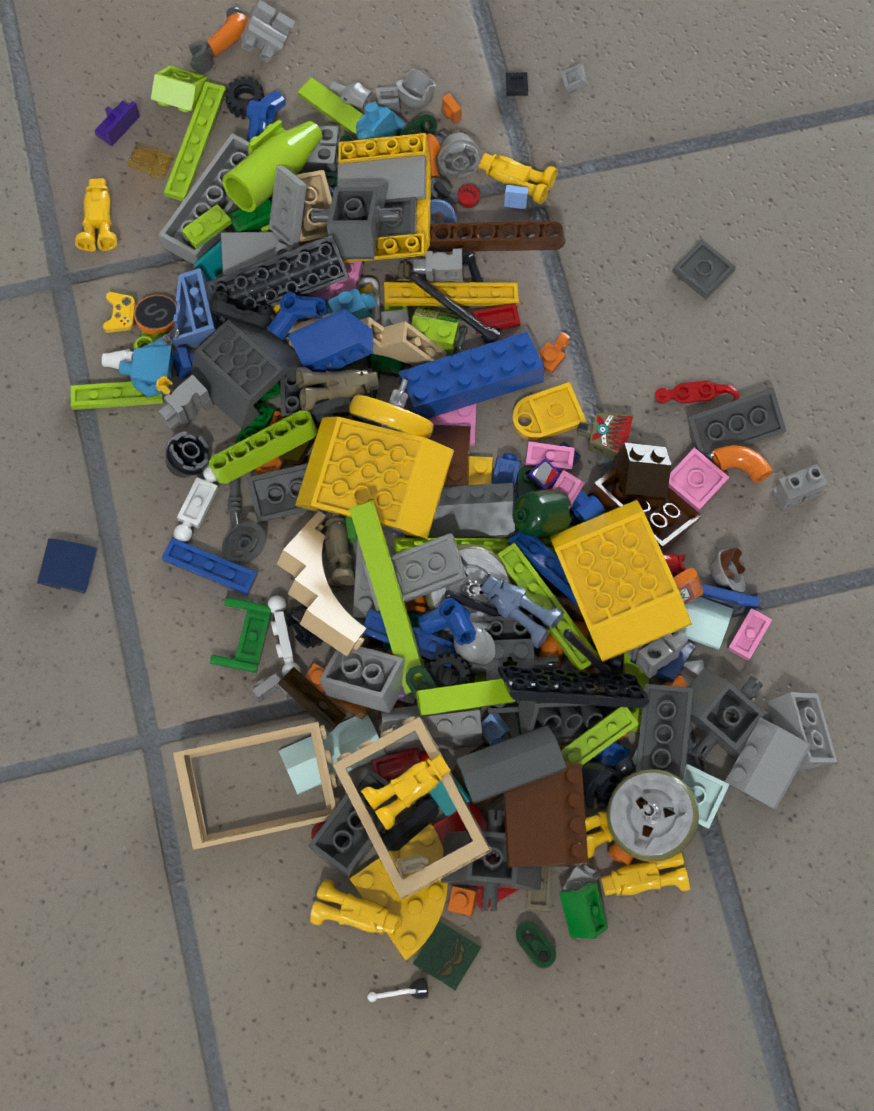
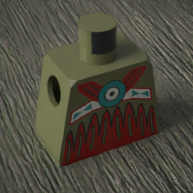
[577,413,633,460]

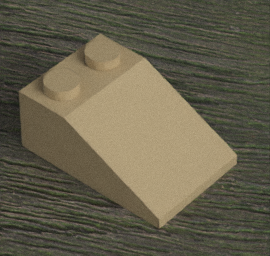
[295,170,332,248]

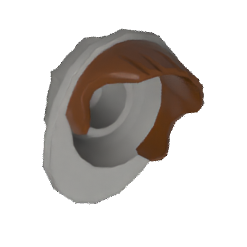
[710,548,746,593]

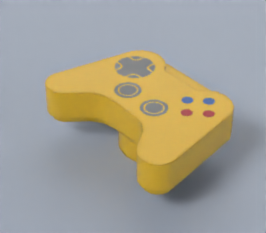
[103,292,136,333]

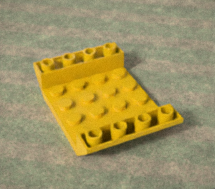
[338,133,431,263]
[295,417,454,539]
[550,500,692,662]

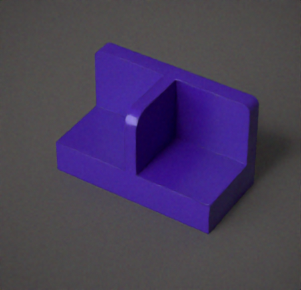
[94,101,140,146]

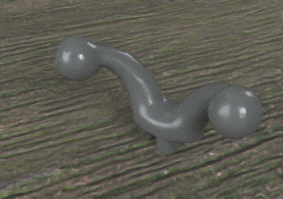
[454,327,470,354]

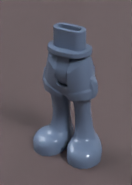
[481,575,564,648]

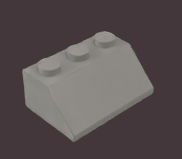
[319,647,405,713]
[768,692,837,771]
[725,717,811,810]

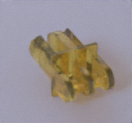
[127,145,173,178]

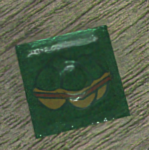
[413,921,482,991]

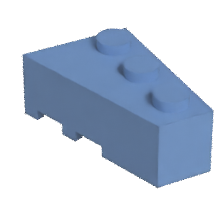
[172,268,219,349]

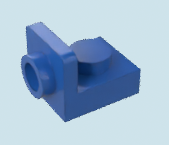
[492,453,521,489]
[590,742,631,766]

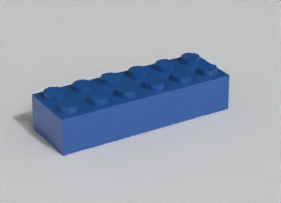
[399,332,544,419]

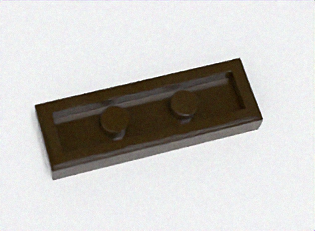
[278,667,346,733]

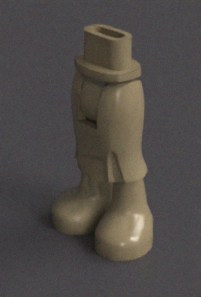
[296,367,379,411]
[323,512,355,593]

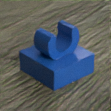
[173,347,194,379]

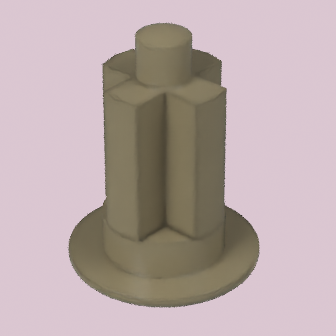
[395,262,412,282]
[396,854,429,879]

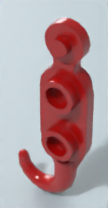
[655,381,740,404]

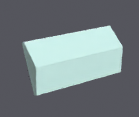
[673,597,733,650]
[278,712,386,795]
[622,748,729,829]

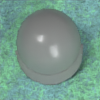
[396,68,436,109]
[454,621,495,665]

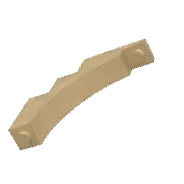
[289,313,447,366]
[277,511,366,657]

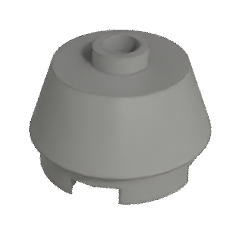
[438,133,481,178]

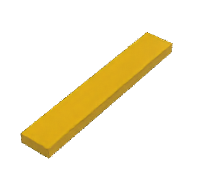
[383,282,519,306]

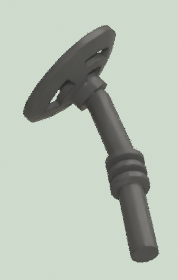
[222,477,266,564]

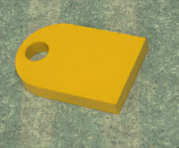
[512,382,586,441]

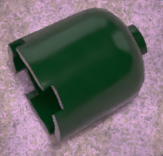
[512,489,572,537]

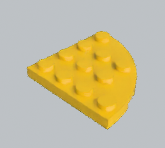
[350,823,448,961]

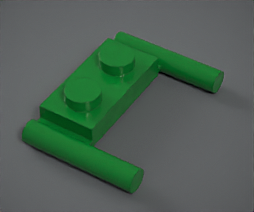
[210,597,272,673]

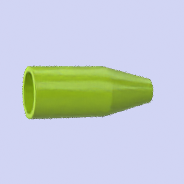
[222,119,323,212]

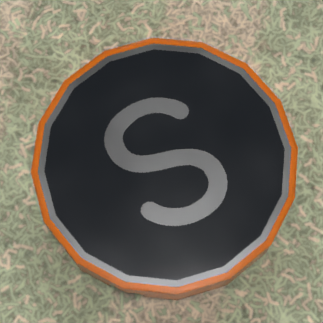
[134,295,177,335]

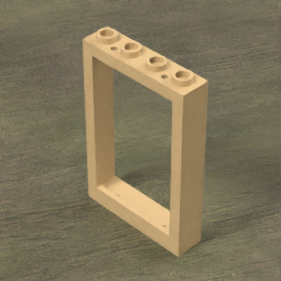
[332,716,492,899]
[173,721,340,850]

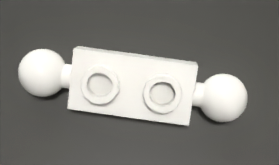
[174,465,219,542]
[268,595,301,677]

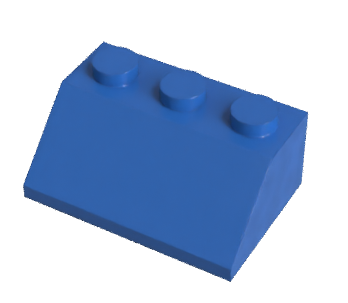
[289,309,373,372]

